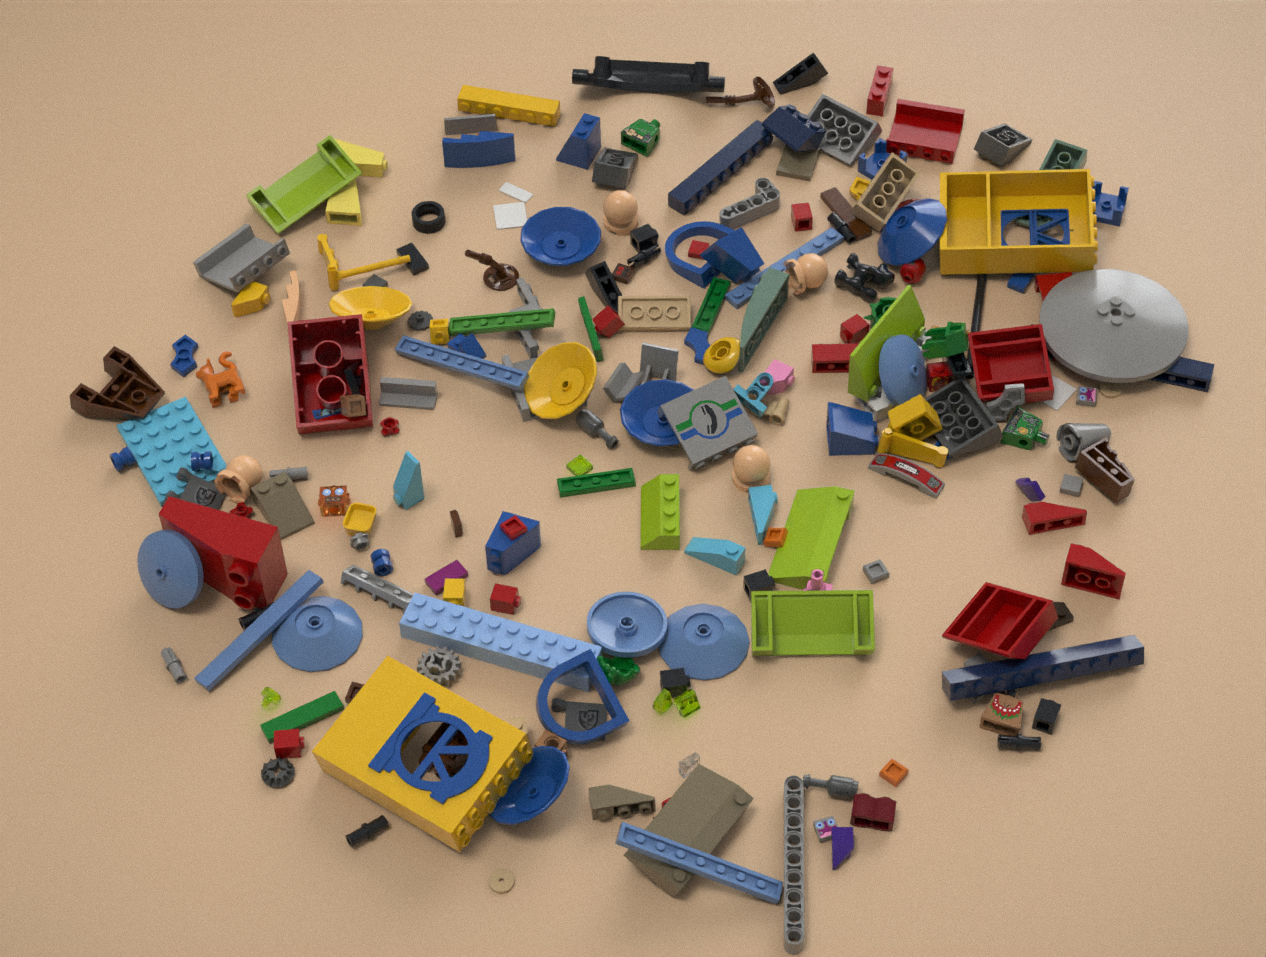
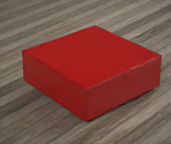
[688,240,709,259]
[500,515,527,541]

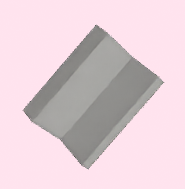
[602,362,645,402]

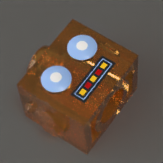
[317,485,351,517]

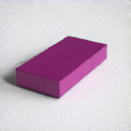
[424,560,468,595]

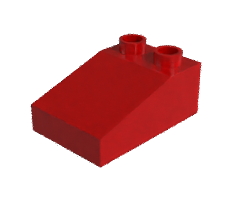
[287,314,374,435]
[159,496,288,610]

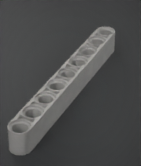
[784,775,804,955]

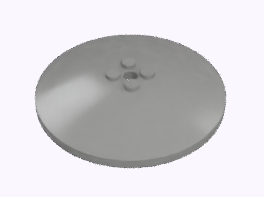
[1039,269,1189,383]

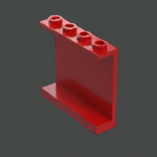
[886,99,965,164]

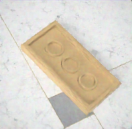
[618,295,691,331]

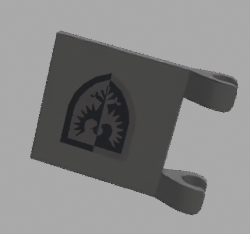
[164,467,226,510]
[551,698,607,741]

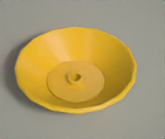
[328,286,412,330]
[524,342,597,419]

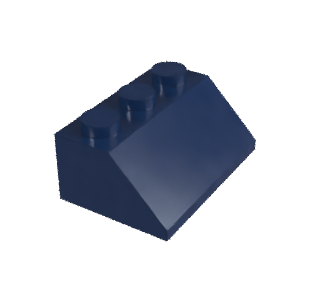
[761,104,826,152]

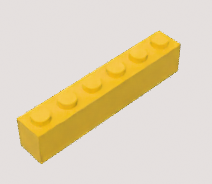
[457,85,561,127]

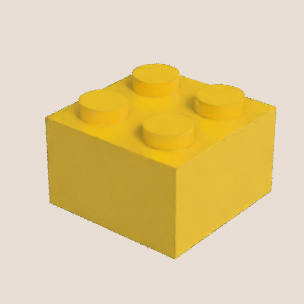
[888,394,943,441]

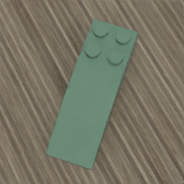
[1013,139,1087,233]
[739,267,789,372]

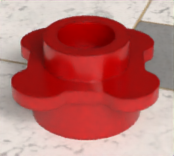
[380,417,400,435]
[230,502,253,518]

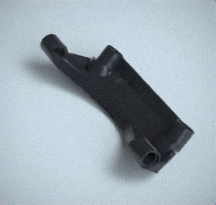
[572,56,725,93]

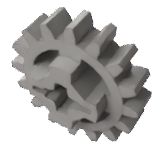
[416,646,461,686]

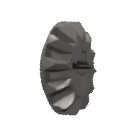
[261,757,295,787]

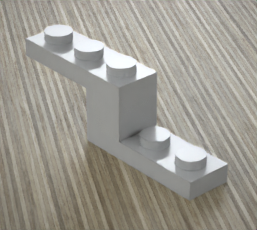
[509,278,543,359]

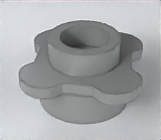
[350,533,369,550]

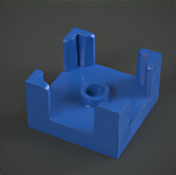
[858,138,908,180]
[1092,181,1129,227]

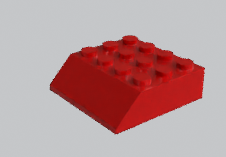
[967,324,1054,403]
[942,582,1058,659]

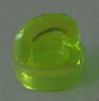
[261,687,281,707]

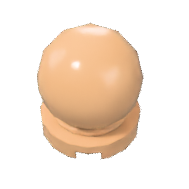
[603,190,638,235]
[783,253,829,295]
[732,445,771,493]
[214,455,263,503]

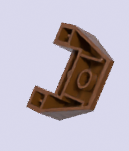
[70,346,165,419]

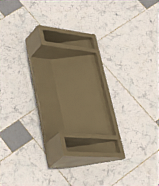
[623,764,754,898]

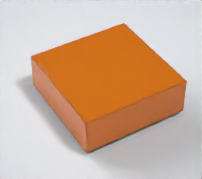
[763,528,788,547]
[879,758,909,787]

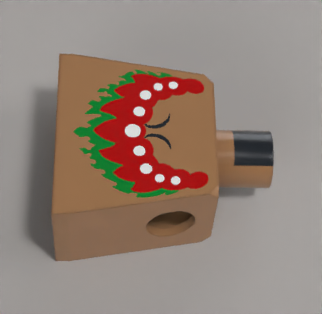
[979,689,1023,736]

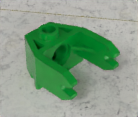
[922,322,969,359]

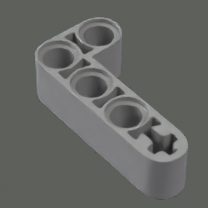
[719,178,780,229]

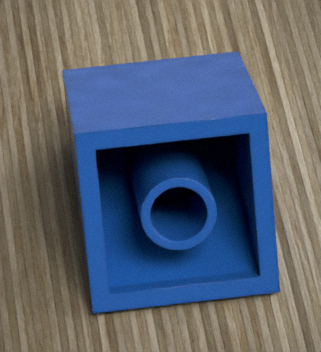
[556,113,601,170]
[700,227,765,283]
[826,402,879,456]
[485,511,541,575]

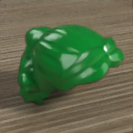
[596,656,640,686]

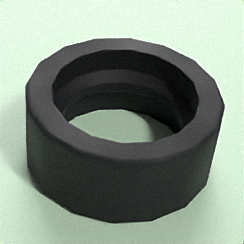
[411,201,446,234]

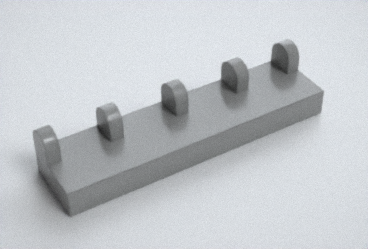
[340,565,414,614]

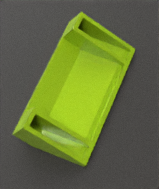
[246,135,362,234]
[848,285,926,402]
[768,486,855,590]
[751,590,875,656]

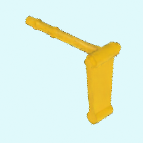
[317,234,411,291]
[877,422,948,468]

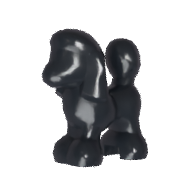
[834,253,895,301]

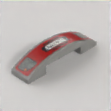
[868,453,945,499]

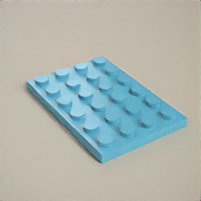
[116,397,227,507]

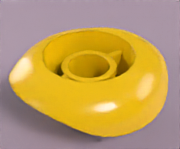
[703,337,740,374]

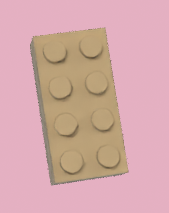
[850,153,920,232]

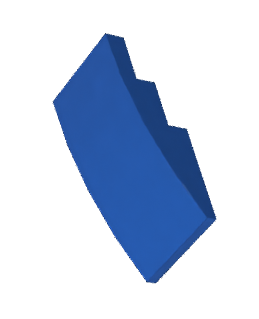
[442,131,516,168]

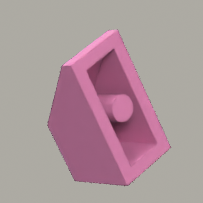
[759,359,795,395]

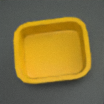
[343,502,377,537]

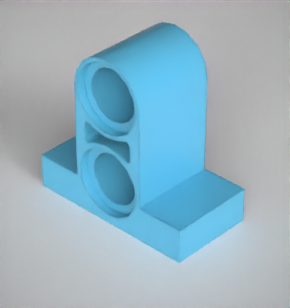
[733,372,773,418]

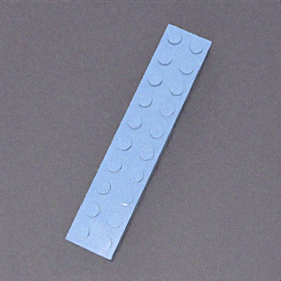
[399,593,603,692]

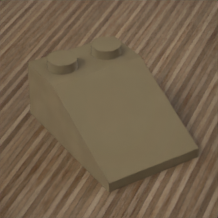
[251,471,315,540]

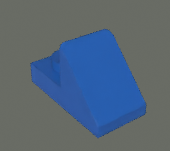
[447,333,486,359]

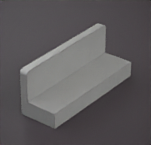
[444,114,496,135]
[379,377,438,410]

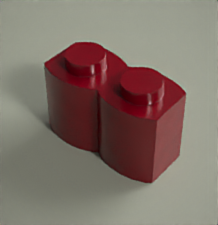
[850,793,896,831]

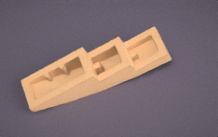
[282,270,301,322]

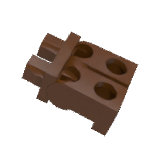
[418,722,468,779]

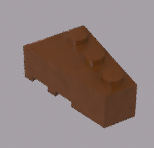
[1075,437,1135,503]

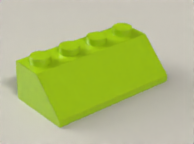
[641,474,680,550]

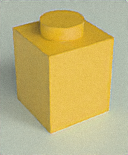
[443,578,466,607]

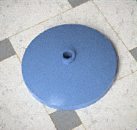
[879,335,927,407]
[137,529,203,608]
[587,592,667,658]

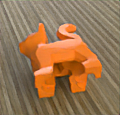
[196,351,245,407]

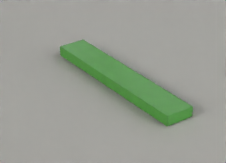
[448,308,556,336]

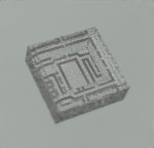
[679,752,700,778]

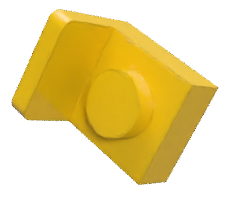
[429,318,449,344]

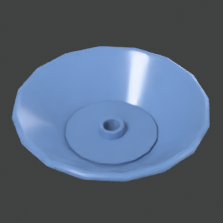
[272,596,363,672]
[659,604,750,680]

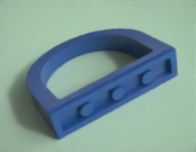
[665,221,735,289]
[536,649,629,745]

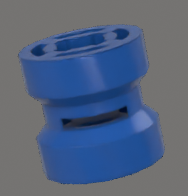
[110,447,136,471]
[191,451,213,471]
[370,549,393,576]

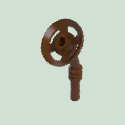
[706,76,775,107]
[465,250,519,291]

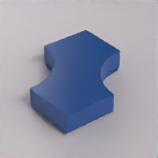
[684,327,710,365]
[170,334,199,377]

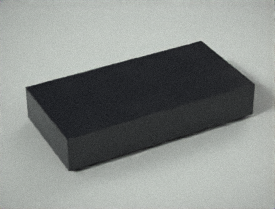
[396,242,429,275]

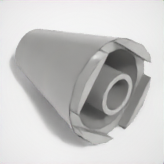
[1056,423,1111,461]

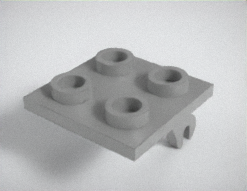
[640,343,679,384]

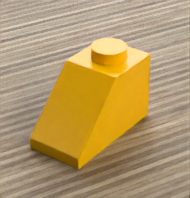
[231,281,270,317]

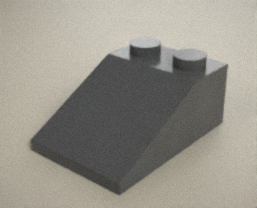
[973,123,1033,166]
[592,147,638,189]

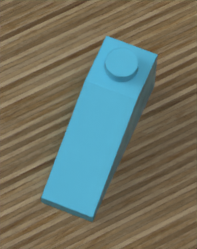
[393,451,424,510]
[748,485,778,545]
[684,537,746,575]

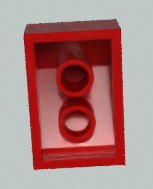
[1061,543,1126,600]

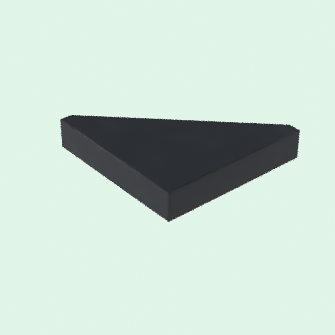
[344,361,362,395]

